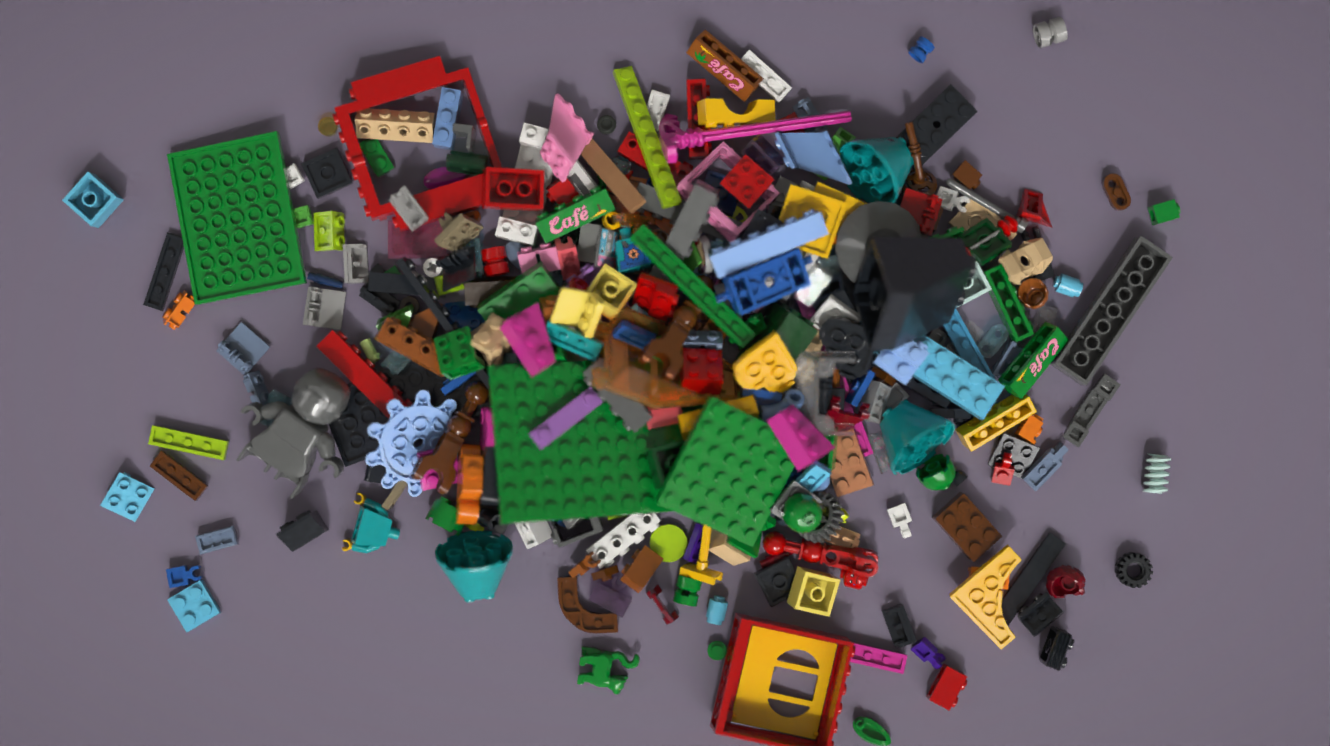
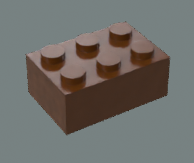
[932,492,1003,562]

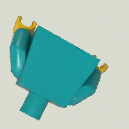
[342,493,400,553]

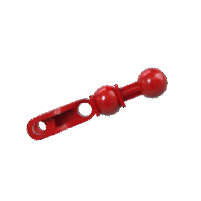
[762,531,878,577]

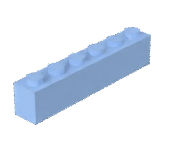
[708,209,829,278]

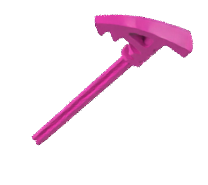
[659,111,852,163]

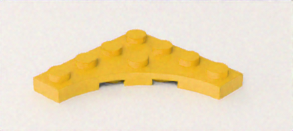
[949,544,1022,649]

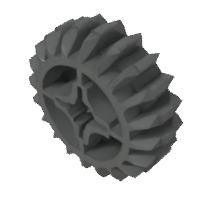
[799,491,844,543]

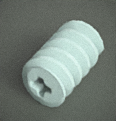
[1143,453,1171,494]

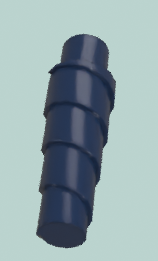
[307,272,344,289]

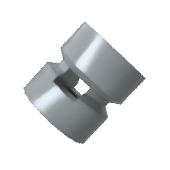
[1033,17,1068,48]

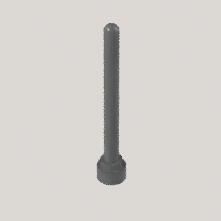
[946,178,1029,233]

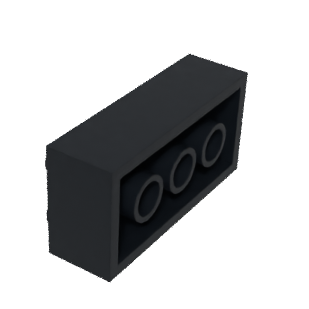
[896,84,978,165]

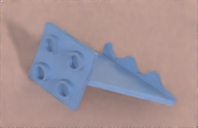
[774,131,853,185]

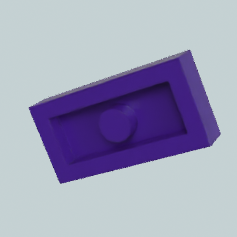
[683,523,703,563]

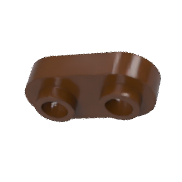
[1102,173,1131,211]

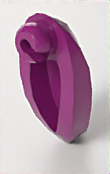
[423,166,466,189]

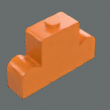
[456,444,483,525]

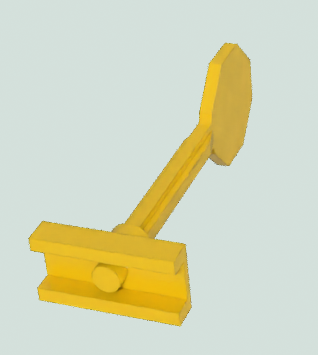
[679,524,723,585]

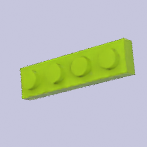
[148,425,229,460]

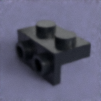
[1017,592,1064,637]

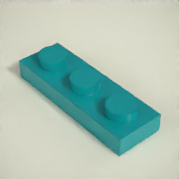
[545,319,604,362]

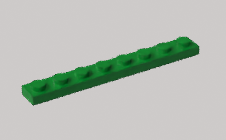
[629,224,755,349]

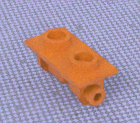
[162,290,195,330]

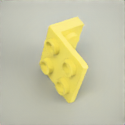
[550,287,605,339]

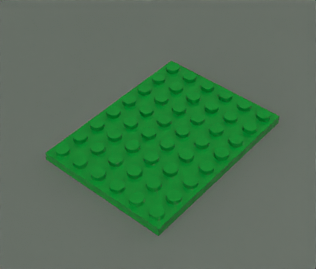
[167,131,307,305]

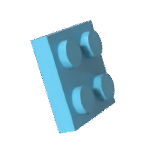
[167,579,221,633]

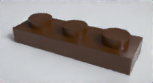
[150,451,209,501]

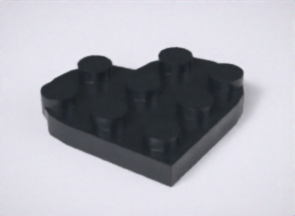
[819,316,875,379]

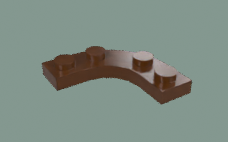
[557,576,618,633]

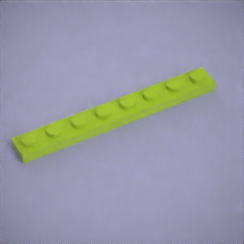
[613,66,682,209]

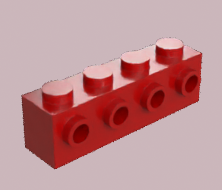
[686,79,712,160]
[617,131,693,187]

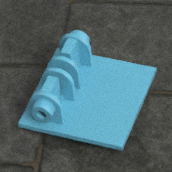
[100,472,154,522]

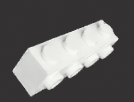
[586,513,661,569]

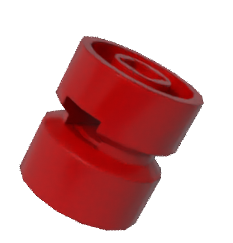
[480,246,510,277]

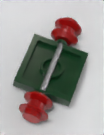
[957,215,1018,266]

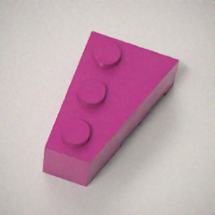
[500,303,555,377]

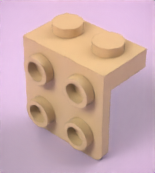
[471,313,512,366]

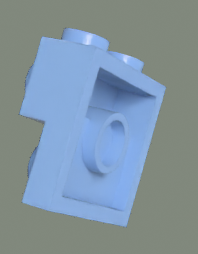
[873,341,929,385]

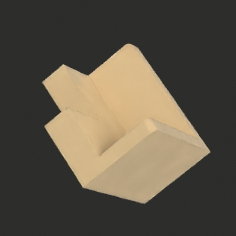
[709,529,751,566]

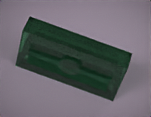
[446,151,488,175]

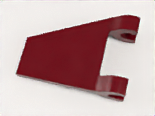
[817,396,870,435]
[646,584,679,625]

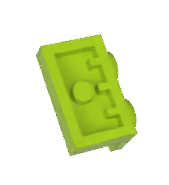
[313,211,345,251]

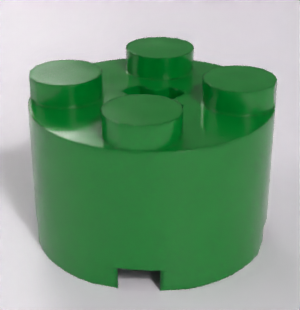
[425,496,465,536]

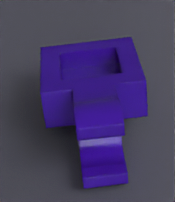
[910,636,946,669]

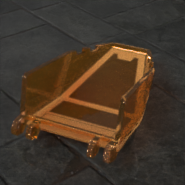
[591,307,740,409]

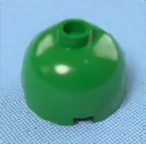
[916,454,956,491]
[782,493,822,533]

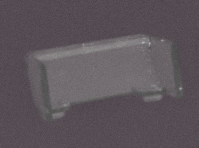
[796,351,855,436]

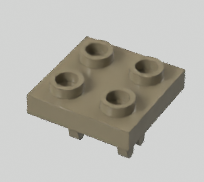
[434,213,484,251]

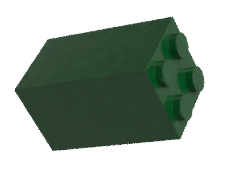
[736,302,818,364]

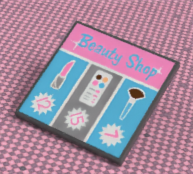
[594,227,620,269]

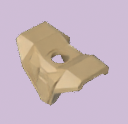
[998,238,1053,285]

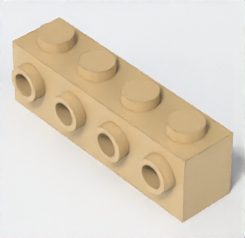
[355,108,435,143]

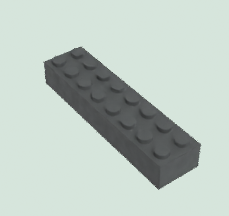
[1050,236,1173,386]

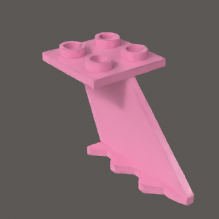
[540,93,594,183]

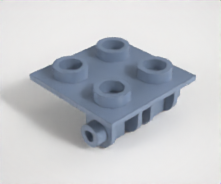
[216,322,270,375]

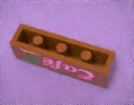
[686,29,764,102]

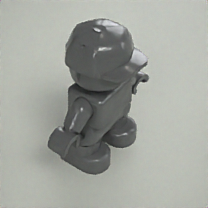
[236,368,350,499]

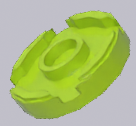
[649,524,688,563]

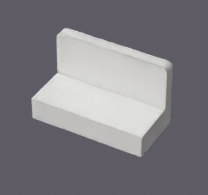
[515,521,552,549]

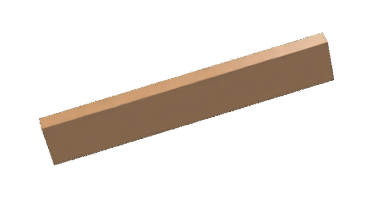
[580,138,646,214]

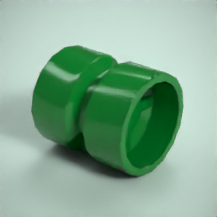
[673,574,702,607]

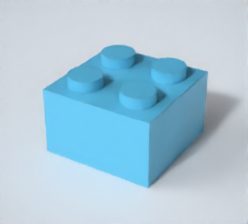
[62,172,124,228]

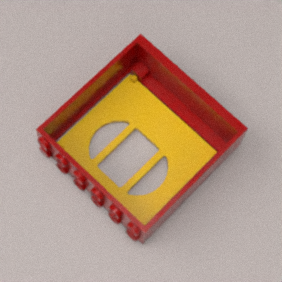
[710,613,855,746]

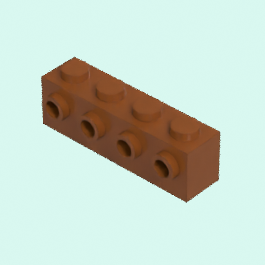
[374,317,444,377]

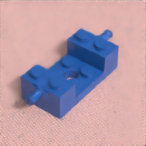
[715,247,813,315]

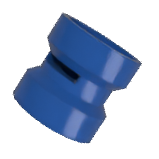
[908,36,935,63]

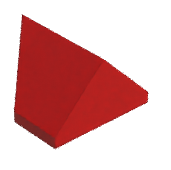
[1017,189,1052,228]

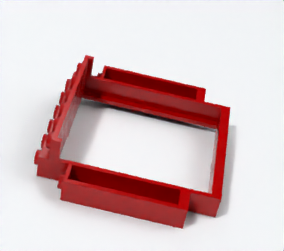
[332,56,502,232]

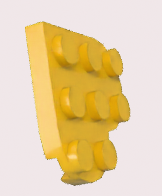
[732,331,797,393]

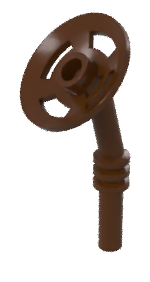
[901,121,937,196]

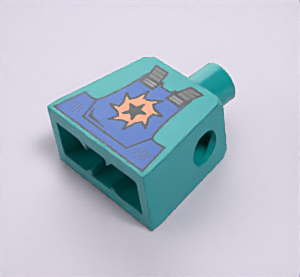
[614,227,654,275]

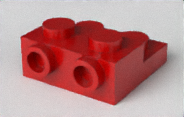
[632,272,679,321]

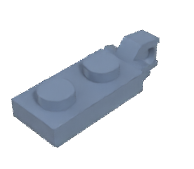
[1021,442,1069,491]

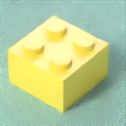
[787,566,840,617]

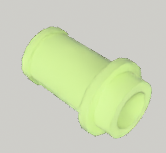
[359,338,381,363]

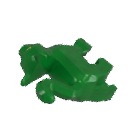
[577,646,640,694]

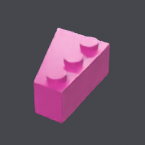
[767,405,835,471]

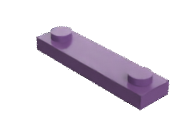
[529,387,603,450]

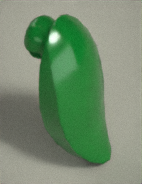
[853,717,891,746]

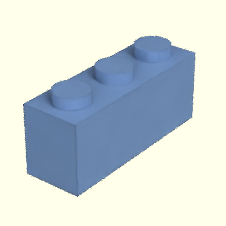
[432,87,464,151]

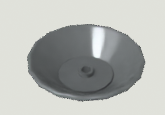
[835,201,922,283]

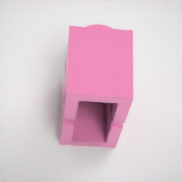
[517,242,561,273]

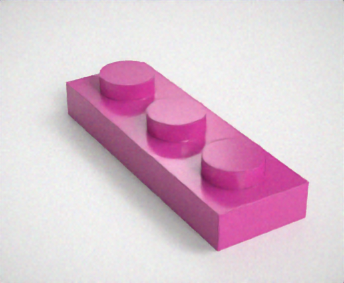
[850,642,908,674]

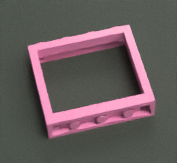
[677,141,780,242]

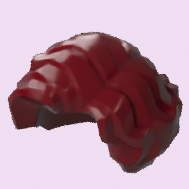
[1046,565,1086,599]

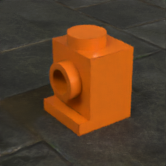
[1014,413,1044,444]

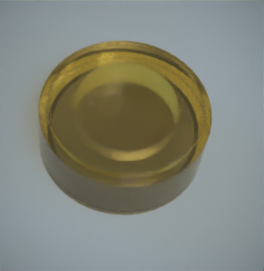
[318,117,338,137]

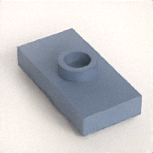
[195,525,239,555]

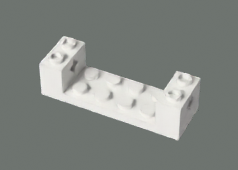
[495,123,553,247]

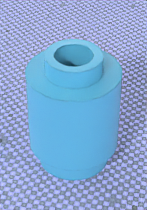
[1053,273,1083,297]
[706,595,728,625]

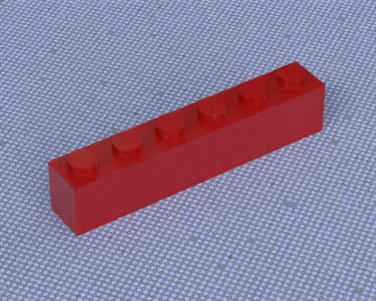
[316,330,413,419]

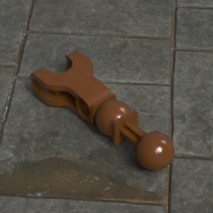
[637,275,714,381]
[411,381,489,495]

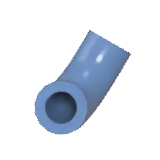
[758,389,805,424]

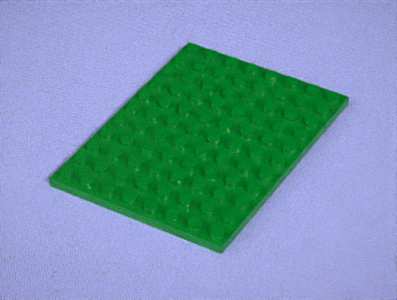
[487,358,703,524]

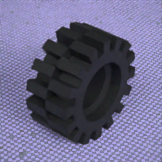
[1115,552,1153,588]

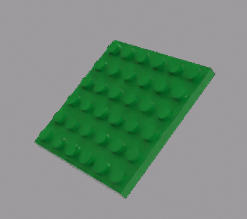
[655,395,795,547]

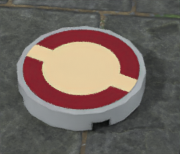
[695,236,713,275]

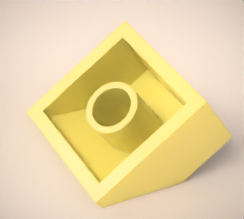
[587,264,637,322]

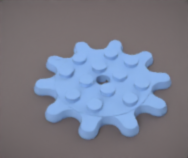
[365,390,471,497]

